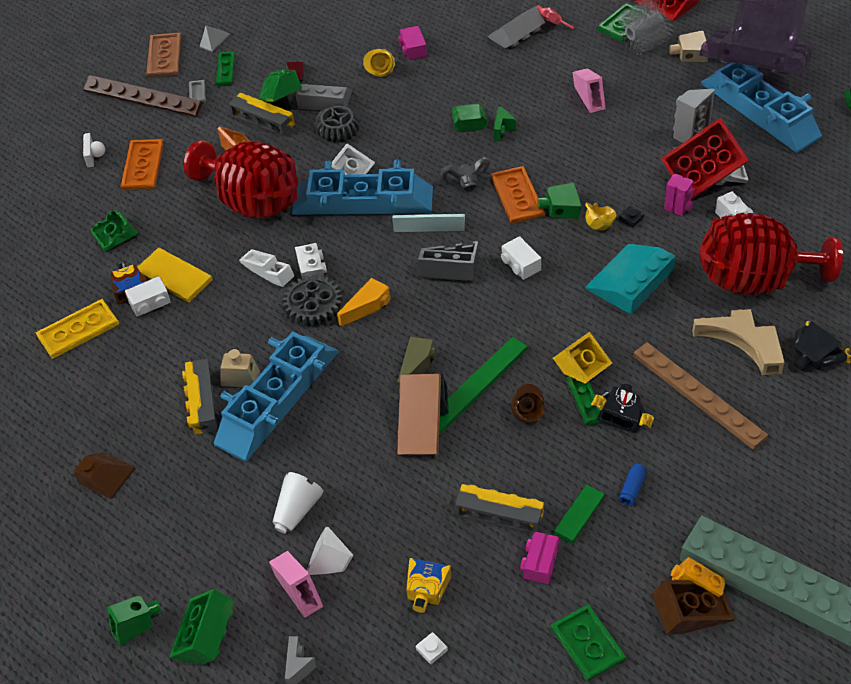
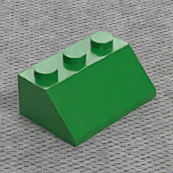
[258,68,302,102]
[169,589,235,665]

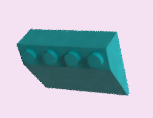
[585,244,676,314]

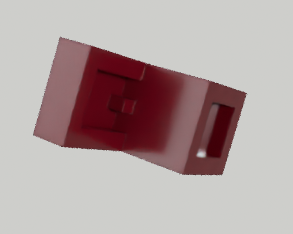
[287,62,305,81]

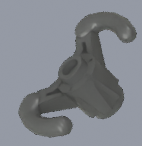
[440,157,490,191]

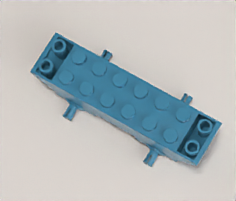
[701,58,822,153]
[292,160,433,215]
[214,331,339,462]

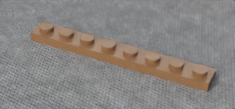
[633,342,768,450]

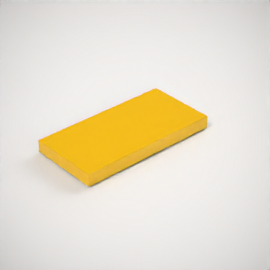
[137,247,213,303]
[35,299,119,359]

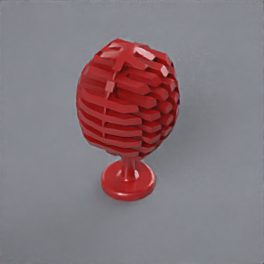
[183,140,298,218]
[699,213,843,294]

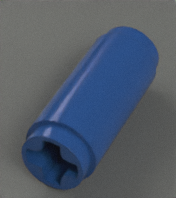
[619,464,647,506]

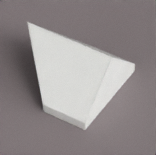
[307,527,353,575]

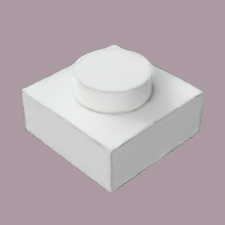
[416,632,448,665]

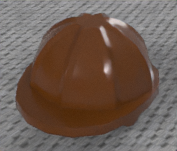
[511,383,545,423]

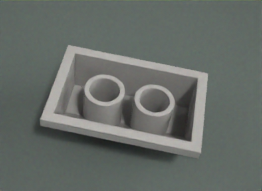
[487,6,545,48]
[296,84,352,111]
[673,89,715,143]

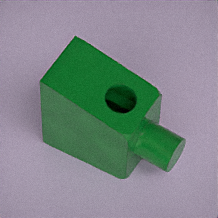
[537,183,581,219]
[107,596,161,647]

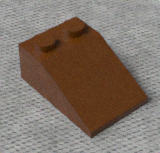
[652,580,735,634]

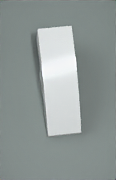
[240,249,295,287]

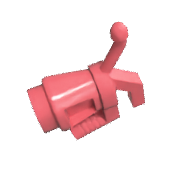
[536,6,575,30]

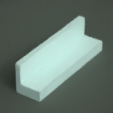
[392,214,465,232]

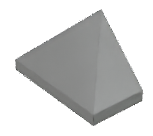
[200,26,230,52]

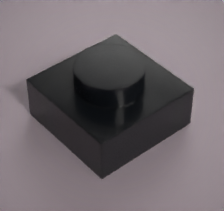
[619,206,644,227]

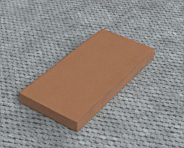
[146,33,182,78]
[397,374,441,455]

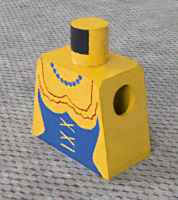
[407,558,451,613]

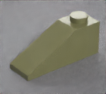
[397,337,436,393]

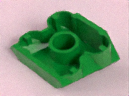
[451,104,487,132]
[90,210,139,251]

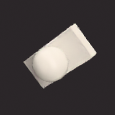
[83,133,105,167]

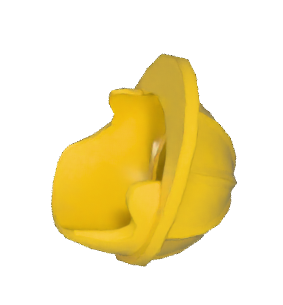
[363,49,395,77]
[585,203,617,231]

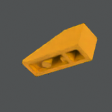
[337,278,391,326]

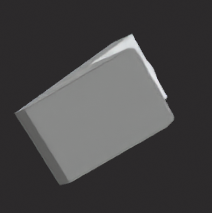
[285,636,317,684]

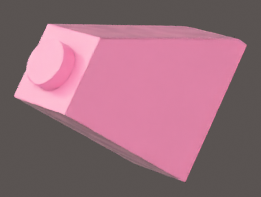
[573,68,606,113]
[269,551,324,618]

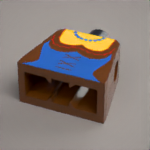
[111,263,147,305]

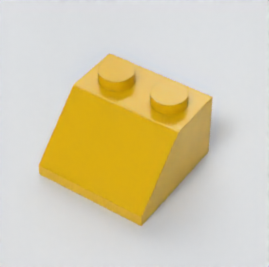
[553,332,612,383]

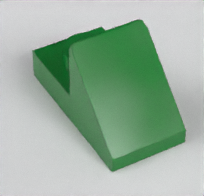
[494,107,516,142]

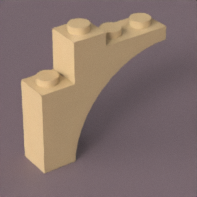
[692,309,784,375]

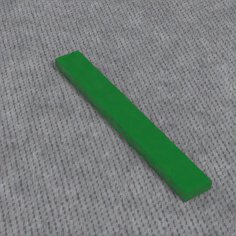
[439,337,528,436]

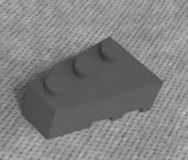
[418,241,478,281]

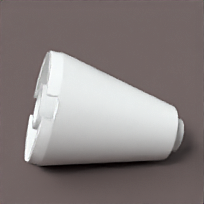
[273,472,324,534]

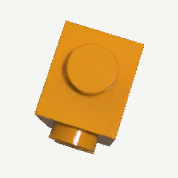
[671,557,726,597]

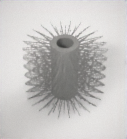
[616,0,672,55]

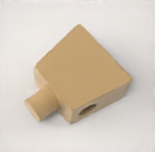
[669,31,709,62]
[221,349,260,387]

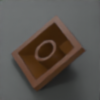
[73,452,135,499]

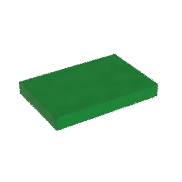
[597,3,648,42]
[551,604,627,682]

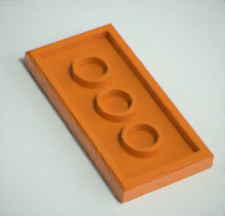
[120,139,164,190]
[491,166,545,224]

